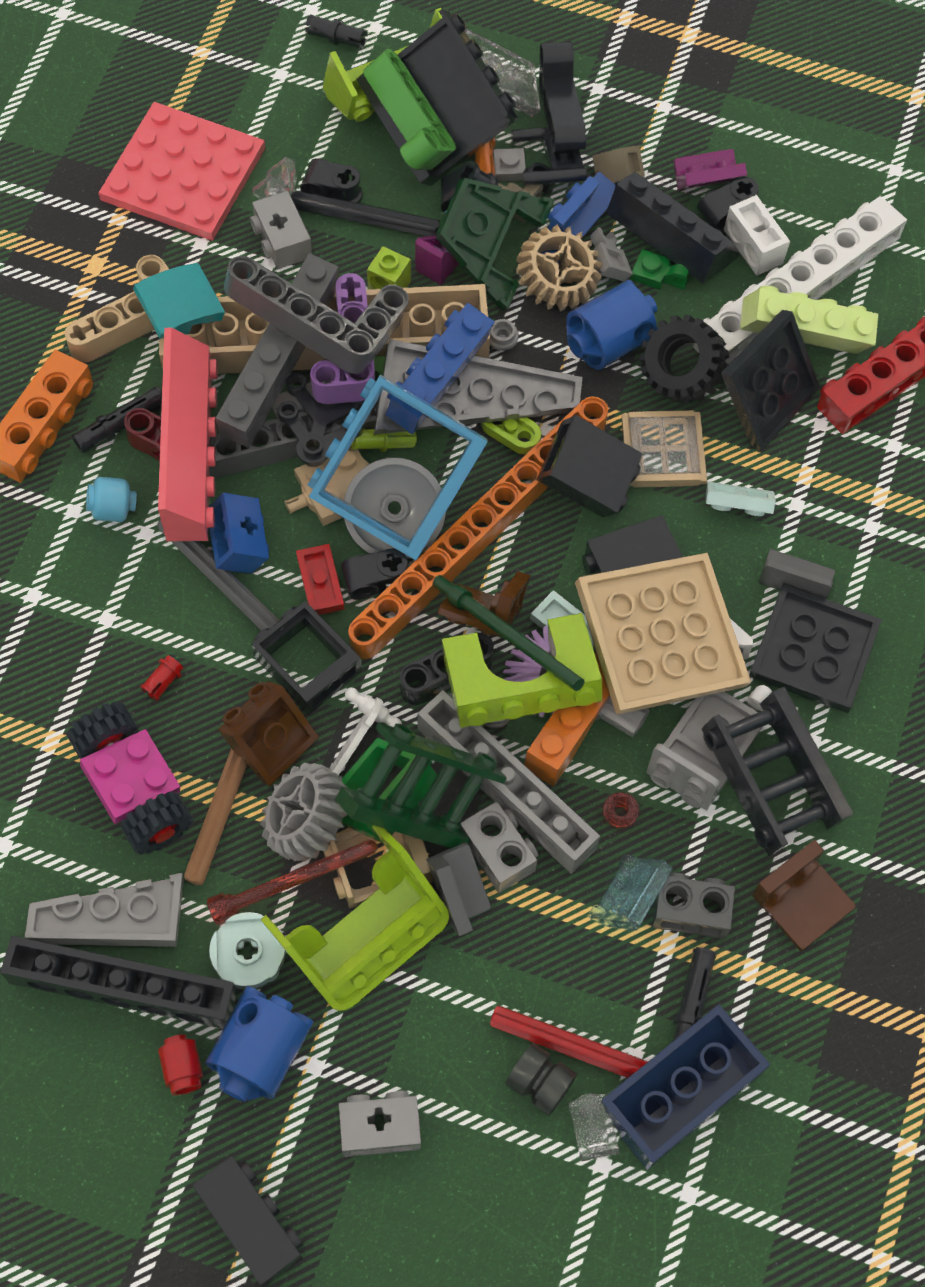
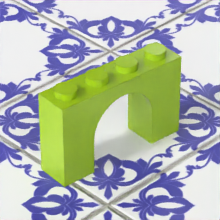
[442,613,602,728]

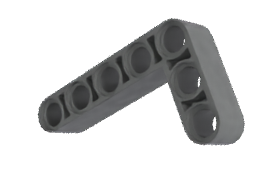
[224,256,409,374]

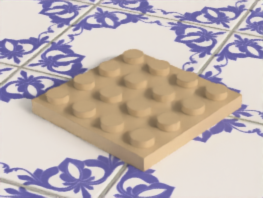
[575,553,751,715]

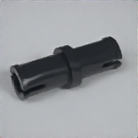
[305,14,367,49]

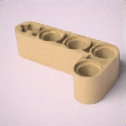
[64,255,169,363]

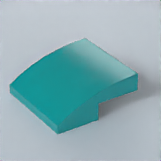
[133,263,225,339]

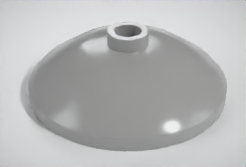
[344,458,446,560]

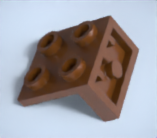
[438,571,531,636]
[752,839,855,951]

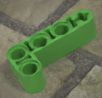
[363,49,456,170]

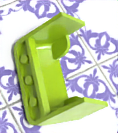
[322,8,442,122]
[260,825,449,1011]

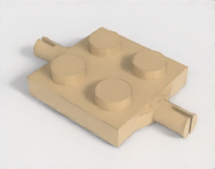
[284,446,388,526]

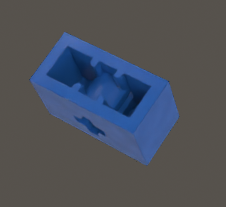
[209,493,269,574]

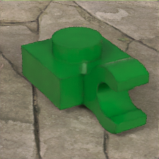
[631,249,689,290]

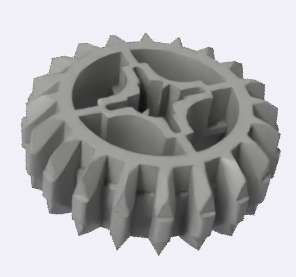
[260,762,348,862]

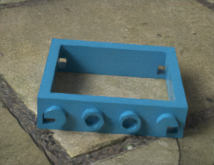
[307,374,488,560]

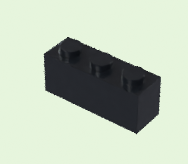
[192,1156,303,1287]

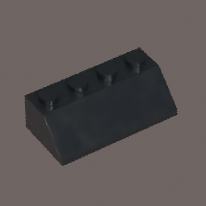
[606,172,740,284]

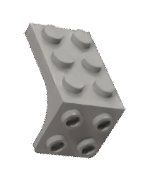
[646,692,763,811]

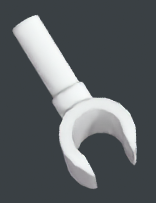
[746,685,798,711]

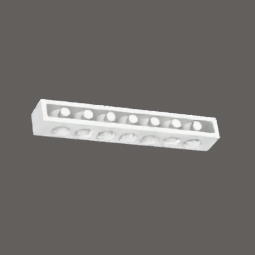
[693,196,907,364]

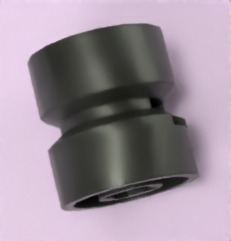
[505,1043,577,1116]

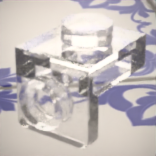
[252,156,296,199]
[568,1094,620,1162]

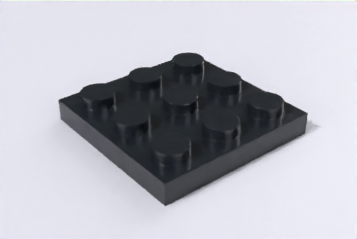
[721,309,820,451]
[749,584,882,713]

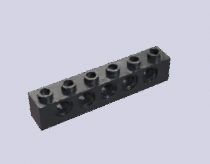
[0,936,238,1029]

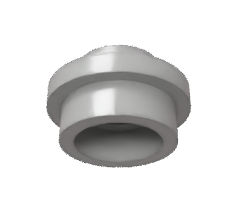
[490,319,519,351]

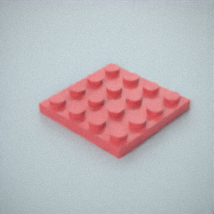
[99,102,265,241]

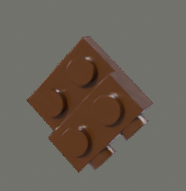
[218,681,319,786]

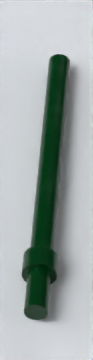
[433,575,585,691]

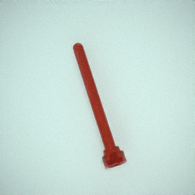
[207,840,378,926]

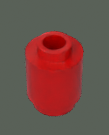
[158,1034,203,1096]

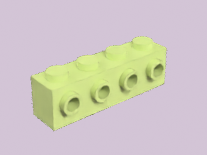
[740,286,878,354]

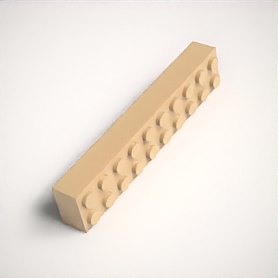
[159,284,490,374]

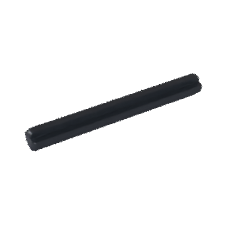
[290,190,440,236]

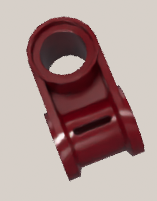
[124,408,161,462]

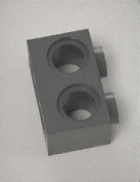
[652,872,735,939]

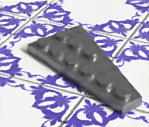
[374,339,583,435]

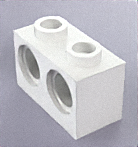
[724,195,790,276]

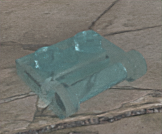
[588,854,673,931]

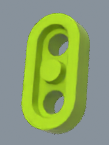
[481,418,541,454]

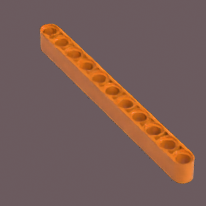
[348,396,608,659]

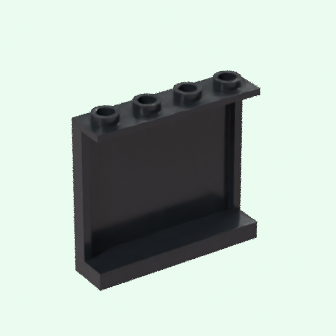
[356,9,519,186]

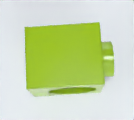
[367,246,411,290]

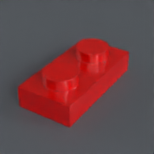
[296,544,345,615]

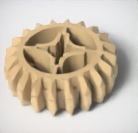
[516,224,602,312]

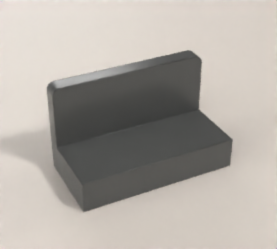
[759,549,835,599]
[426,843,491,936]

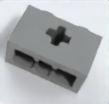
[250,191,312,269]
[339,1091,421,1157]

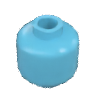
[86,477,137,522]

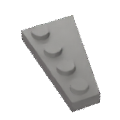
[25,873,184,947]

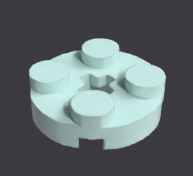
[209,912,286,989]

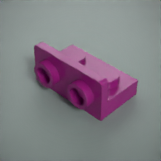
[673,149,747,190]

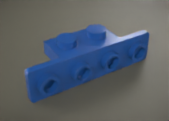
[541,172,616,265]

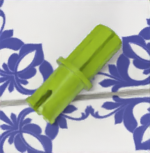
[351,429,417,452]

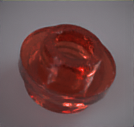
[603,792,639,828]

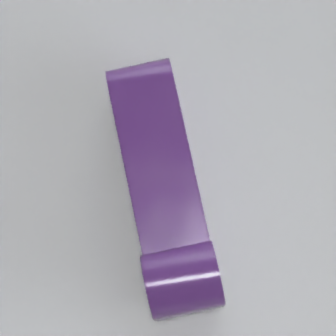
[310,273,375,404]

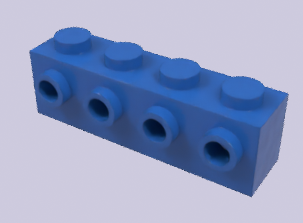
[385,303,495,435]

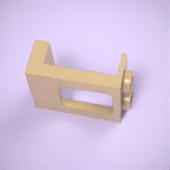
[323,830,433,909]

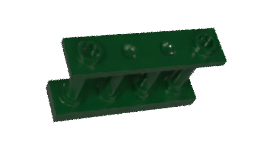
[335,722,507,848]

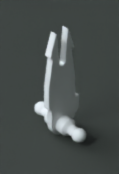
[330,688,402,776]

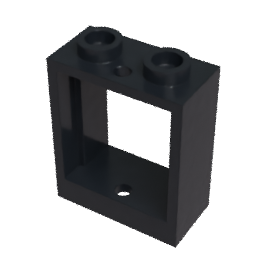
[252,601,362,715]

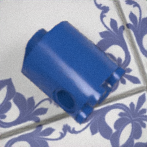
[566,280,658,370]
[205,986,314,1102]

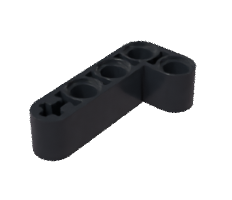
[539,41,586,152]

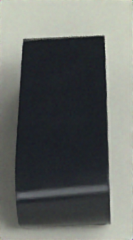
[400,632,494,705]

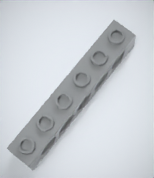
[417,690,600,874]

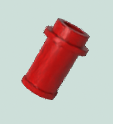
[140,655,184,701]

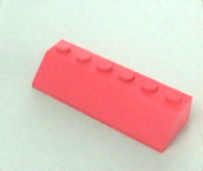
[158,328,218,541]

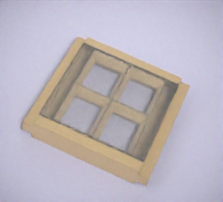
[621,411,707,488]

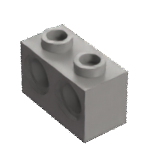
[460,801,538,893]

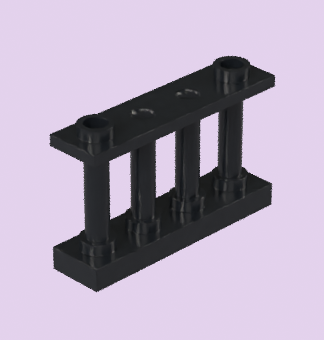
[701,687,854,856]

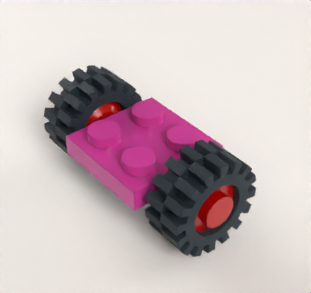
[67,702,194,855]

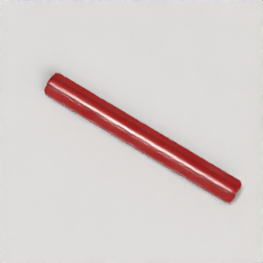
[490,1006,648,1078]

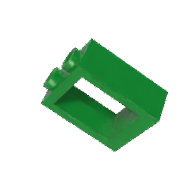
[341,738,437,843]

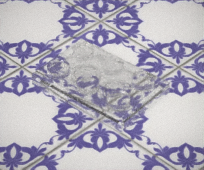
[465,29,541,117]

